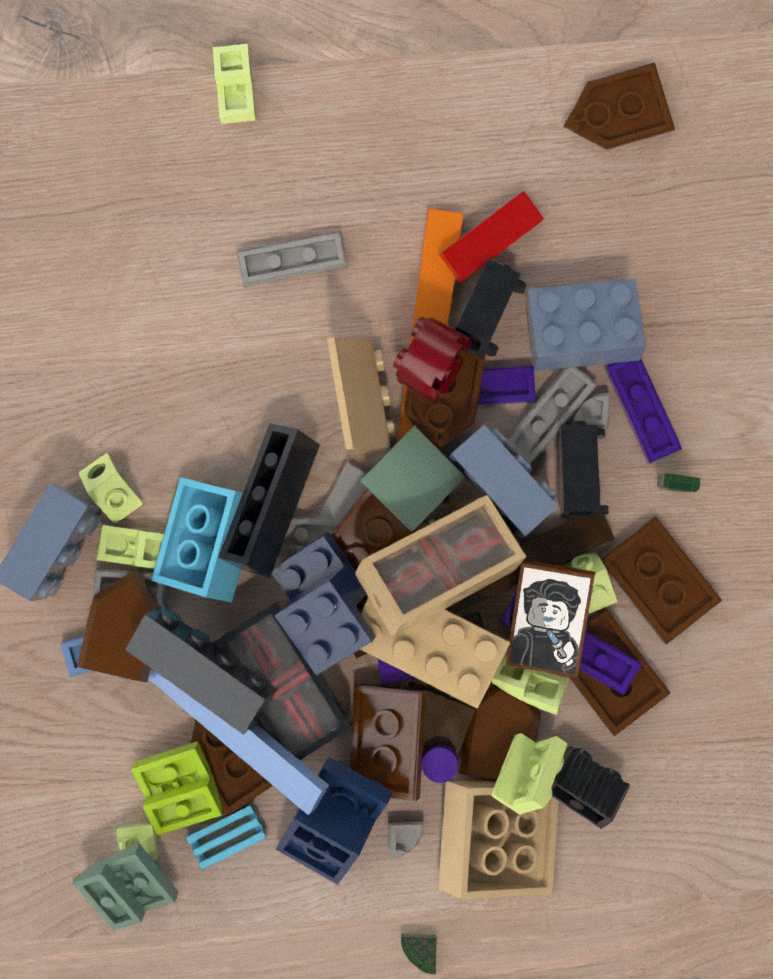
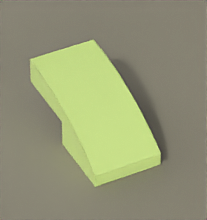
[213,44,256,124]
[95,524,164,569]
[491,651,569,715]

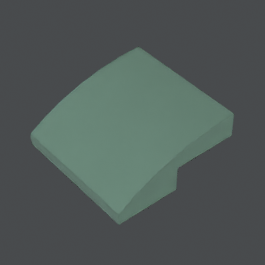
[360,426,465,532]
[73,843,179,930]

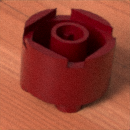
[393,316,471,403]

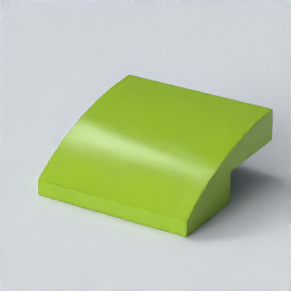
[131,741,223,836]

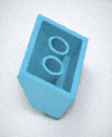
[151,477,243,602]

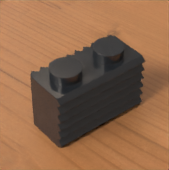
[551,746,630,829]

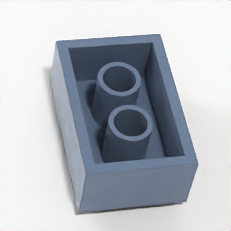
[525,278,646,371]
[448,424,558,537]
[0,483,101,601]

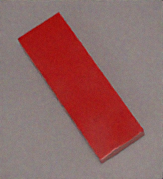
[439,191,544,283]

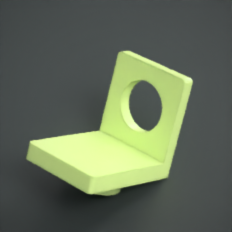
[79,453,143,524]

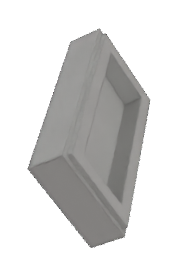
[314,463,367,534]

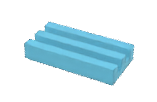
[186,804,267,870]

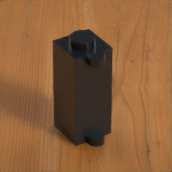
[455,259,527,358]
[557,421,609,518]

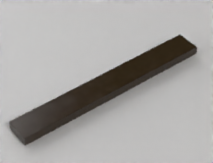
[354,515,615,659]

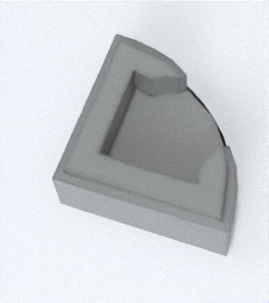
[572,393,611,429]
[388,820,424,859]

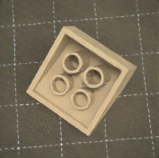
[327,337,396,457]
[438,780,559,900]

